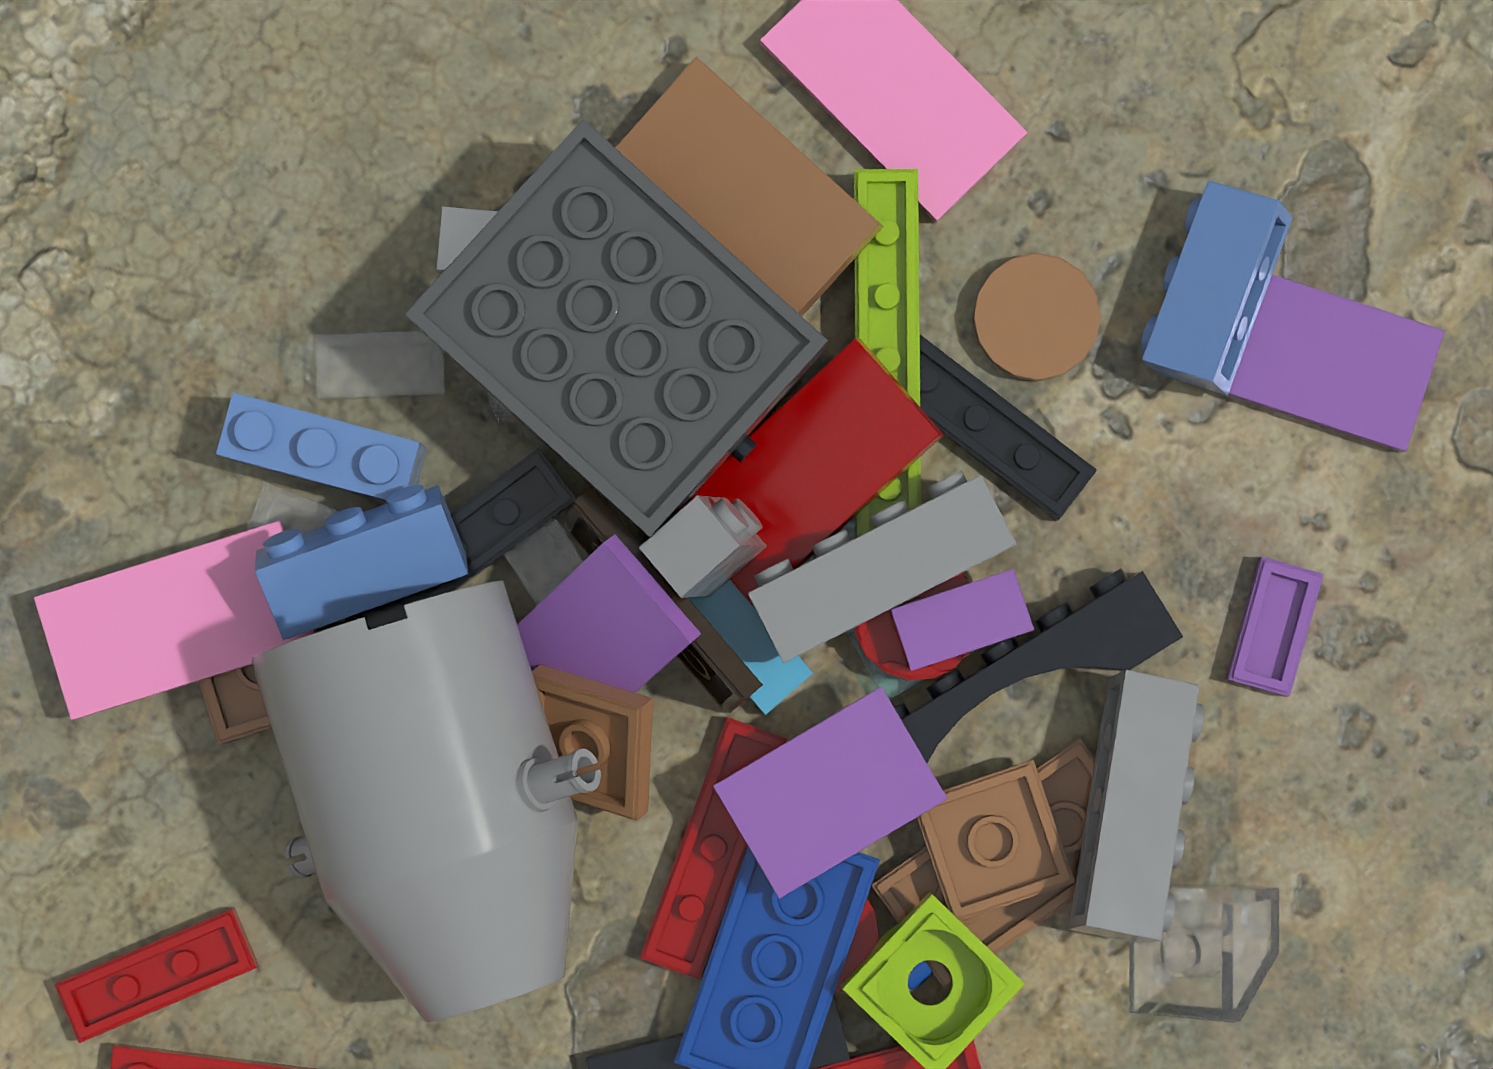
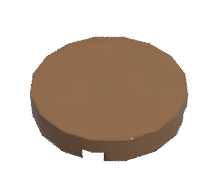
[972,253,1101,382]

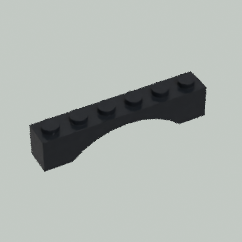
[894,568,1183,763]

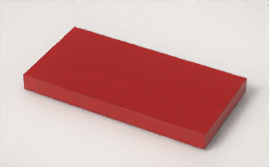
[682,338,944,606]

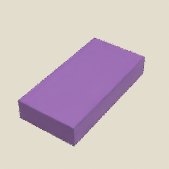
[1225,557,1324,697]
[890,569,1034,671]

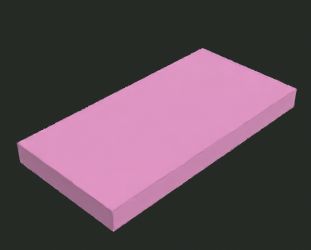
[760,0,1028,223]
[34,521,317,720]

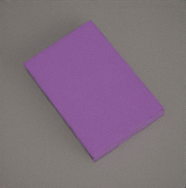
[1228,274,1445,453]
[517,534,701,693]
[713,687,948,899]

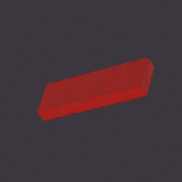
[54,908,259,1043]

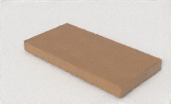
[615,56,884,316]
[872,738,1095,990]

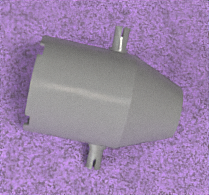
[252,581,601,1022]

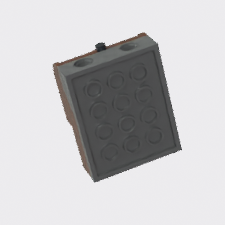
[405,119,828,538]

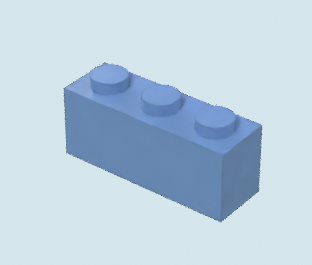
[1141,180,1293,396]
[216,392,427,502]
[255,485,468,640]

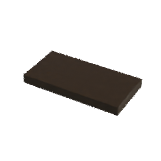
[564,487,763,714]

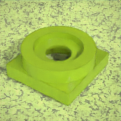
[840,892,1025,1069]

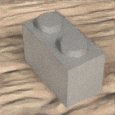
[639,495,767,598]

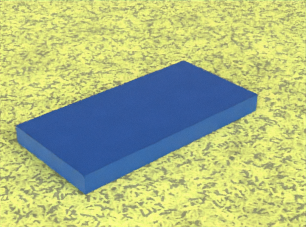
[674,846,880,1069]

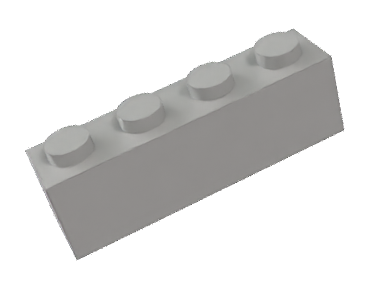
[748,471,1017,663]
[1068,670,1204,944]

